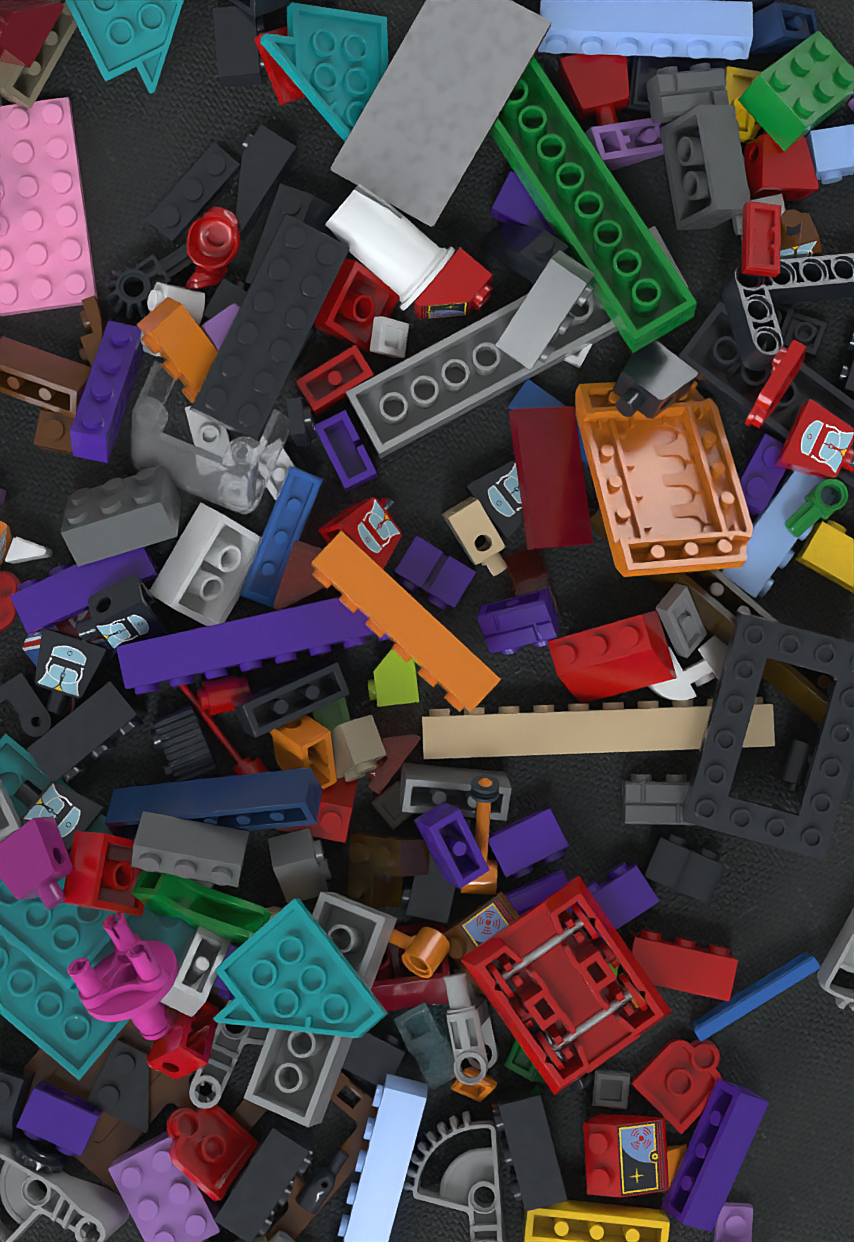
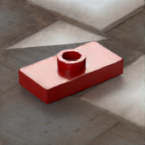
[742,201,781,277]

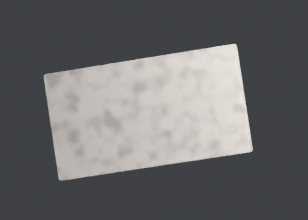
[331,0,551,228]

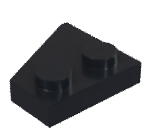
[86,1037,151,1133]

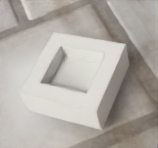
[370,317,409,358]

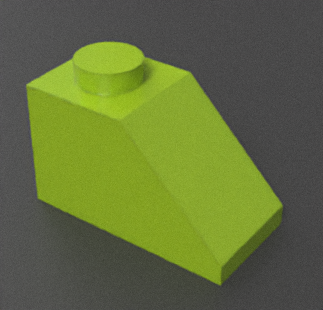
[368,649,419,707]

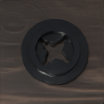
[12,1133,68,1174]

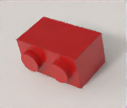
[296,345,374,417]

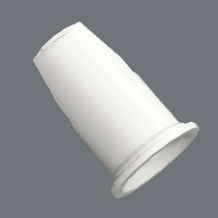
[325,184,455,311]

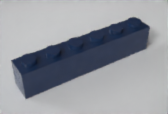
[105,768,323,840]

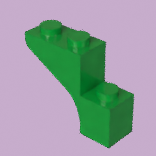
[131,870,272,944]

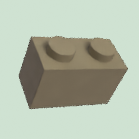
[331,715,386,782]

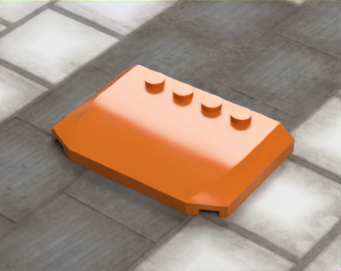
[575,381,753,577]

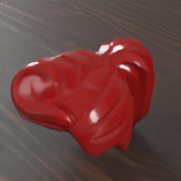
[185,207,240,290]

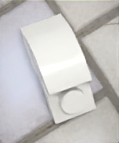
[648,647,715,700]

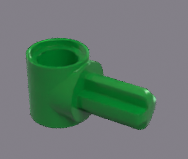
[784,479,848,537]

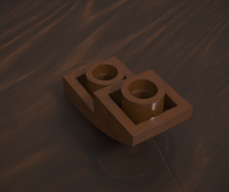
[79,295,106,367]

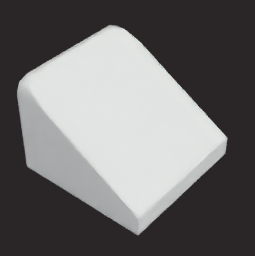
[5,537,53,564]

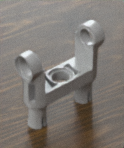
[443,968,499,1085]

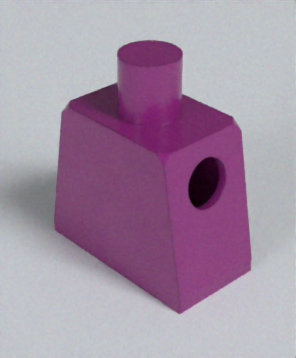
[0,816,73,910]

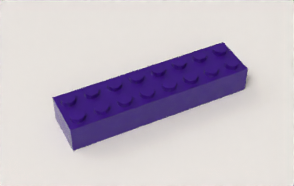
[116,597,390,695]

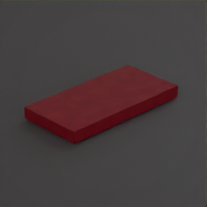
[509,406,593,550]

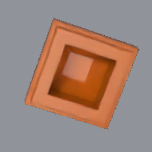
[450,1067,497,1102]

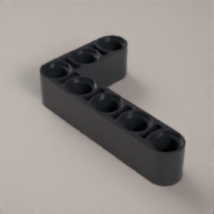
[722,253,854,371]

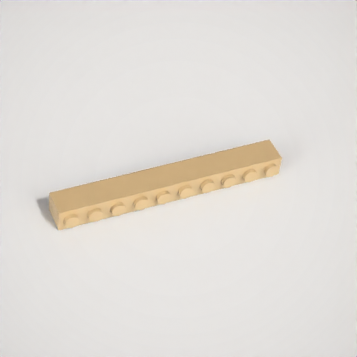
[422,697,775,759]

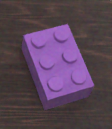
[108,1131,222,1242]

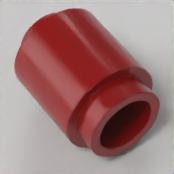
[197,675,250,716]

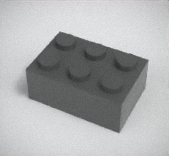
[660,105,750,230]
[61,466,182,567]

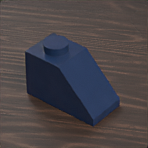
[749,2,819,55]

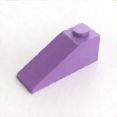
[584,118,670,171]

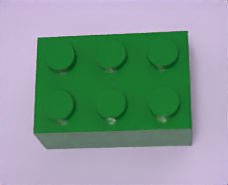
[738,30,854,152]

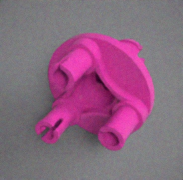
[67,912,179,1040]

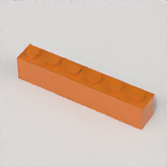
[311,531,501,712]

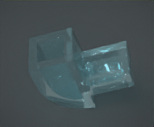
[394,1002,456,1090]

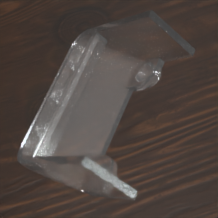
[131,361,290,514]

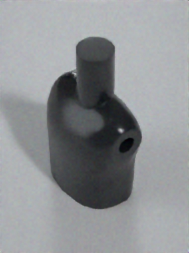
[295,1148,349,1214]

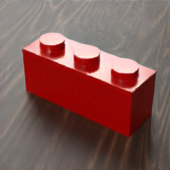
[622,929,738,1001]

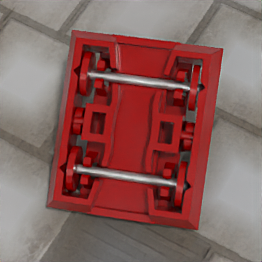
[460,875,672,1095]

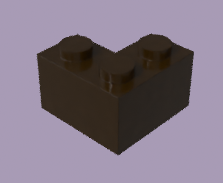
[347,833,430,908]

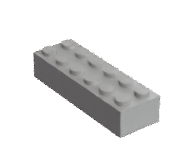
[244,892,397,1127]

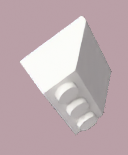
[149,503,261,626]

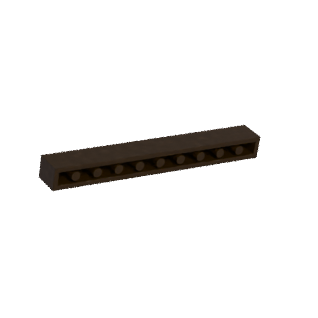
[590,508,837,724]

